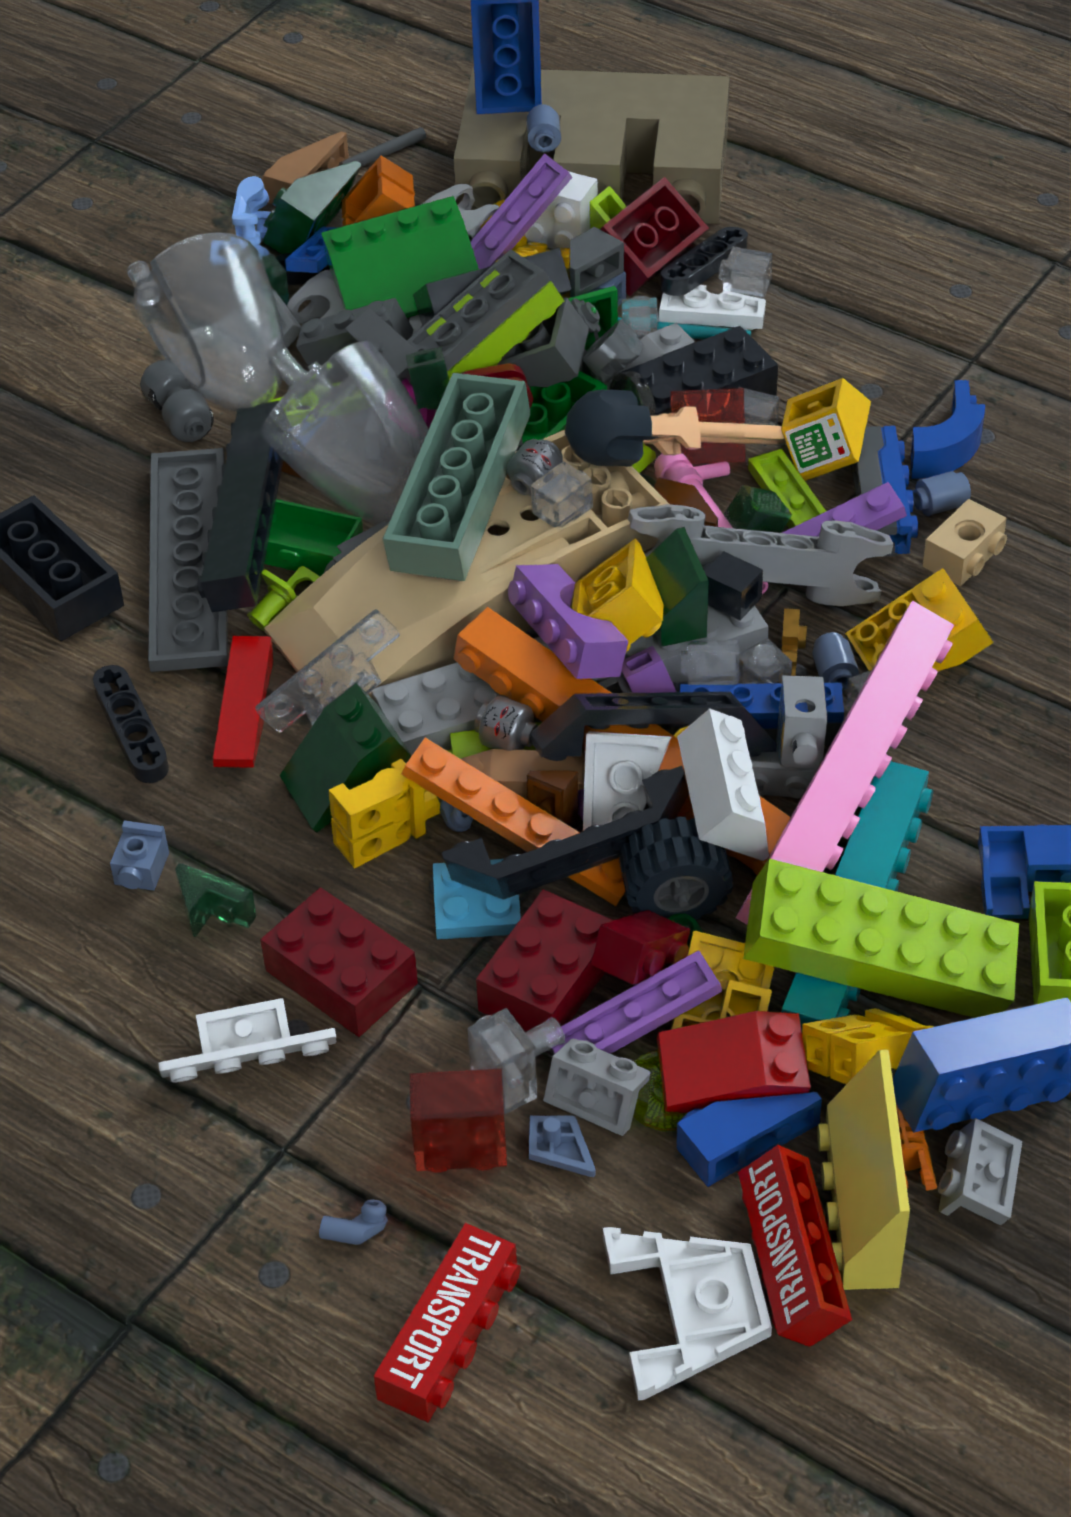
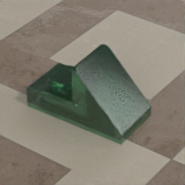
[175,863,257,937]

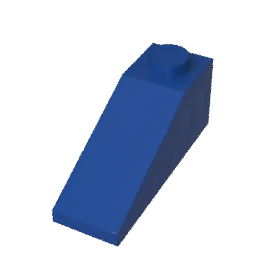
[677,1092,822,1187]

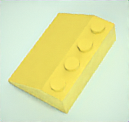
[817,1050,910,1290]

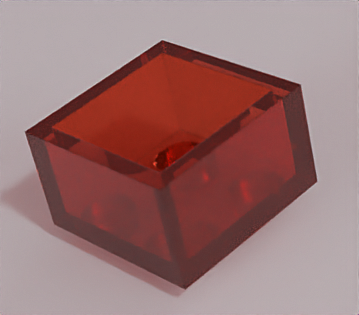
[410,1068,507,1173]

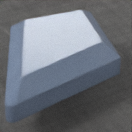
[529,1116,596,1177]

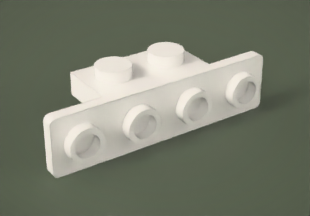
[158,998,336,1082]

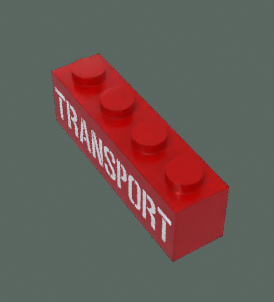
[738,1145,852,1347]
[374,1223,521,1423]

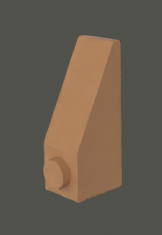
[262,131,349,204]
[461,749,585,800]

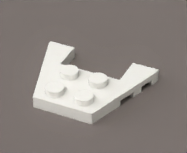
[603,1227,772,1401]

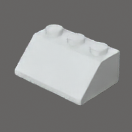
[677,708,769,861]

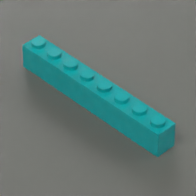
[782,761,933,1030]

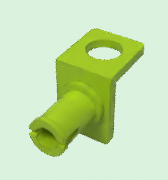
[247,566,320,631]

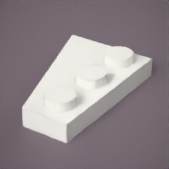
[659,284,766,330]
[583,731,671,831]

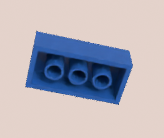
[470,0,542,114]
[893,997,1071,1133]

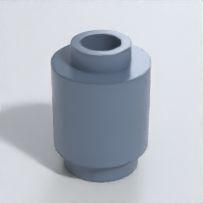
[526,104,561,152]
[913,471,971,516]
[812,632,859,691]

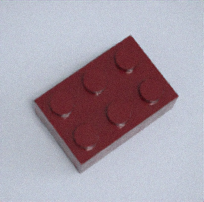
[600,177,709,297]
[260,887,418,1037]
[476,889,614,1043]

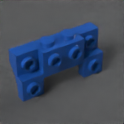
[978,824,1071,919]

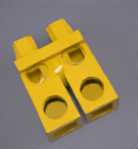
[329,759,440,869]
[802,1008,933,1085]

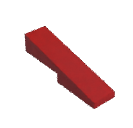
[213,636,274,768]

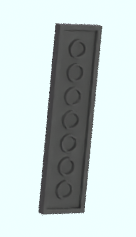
[148,448,228,672]

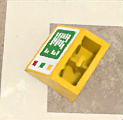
[781,378,871,481]

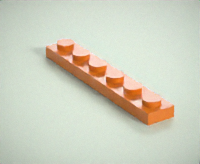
[401,737,625,906]

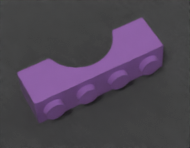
[508,564,628,679]

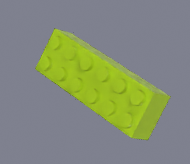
[743,858,1019,1018]

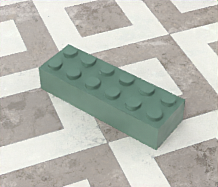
[383,373,530,581]

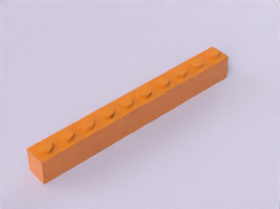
[453,607,791,875]

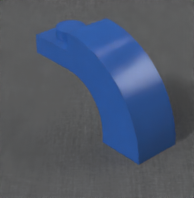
[910,380,985,479]

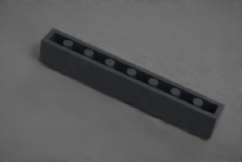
[197,401,289,613]

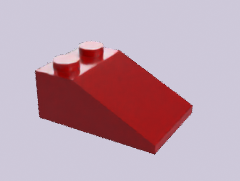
[657,1011,811,1113]

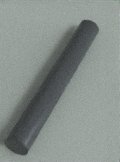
[339,127,426,167]

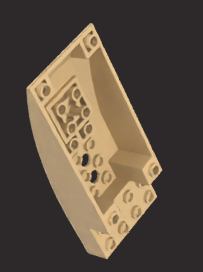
[264,430,669,707]

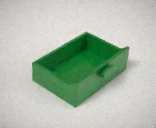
[264,499,363,576]

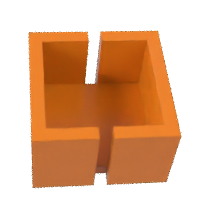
[342,155,415,227]

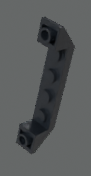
[530,691,777,761]
[441,766,689,900]

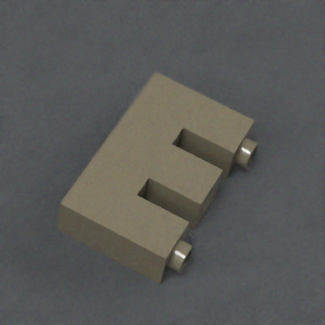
[454,67,730,224]

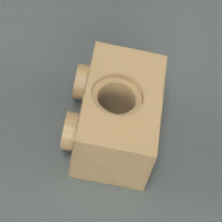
[923,499,1007,587]

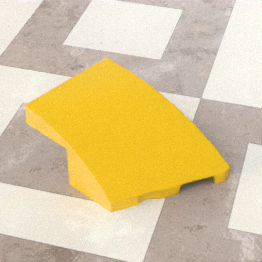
[670,931,774,1030]

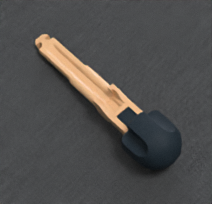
[565,390,787,467]

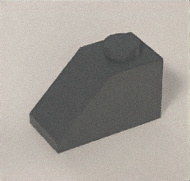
[570,227,624,297]

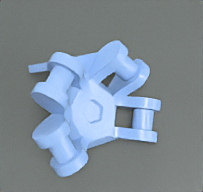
[212,176,271,267]

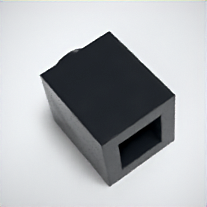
[703,551,763,621]

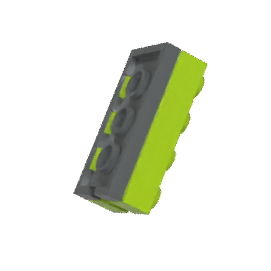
[407,249,565,389]

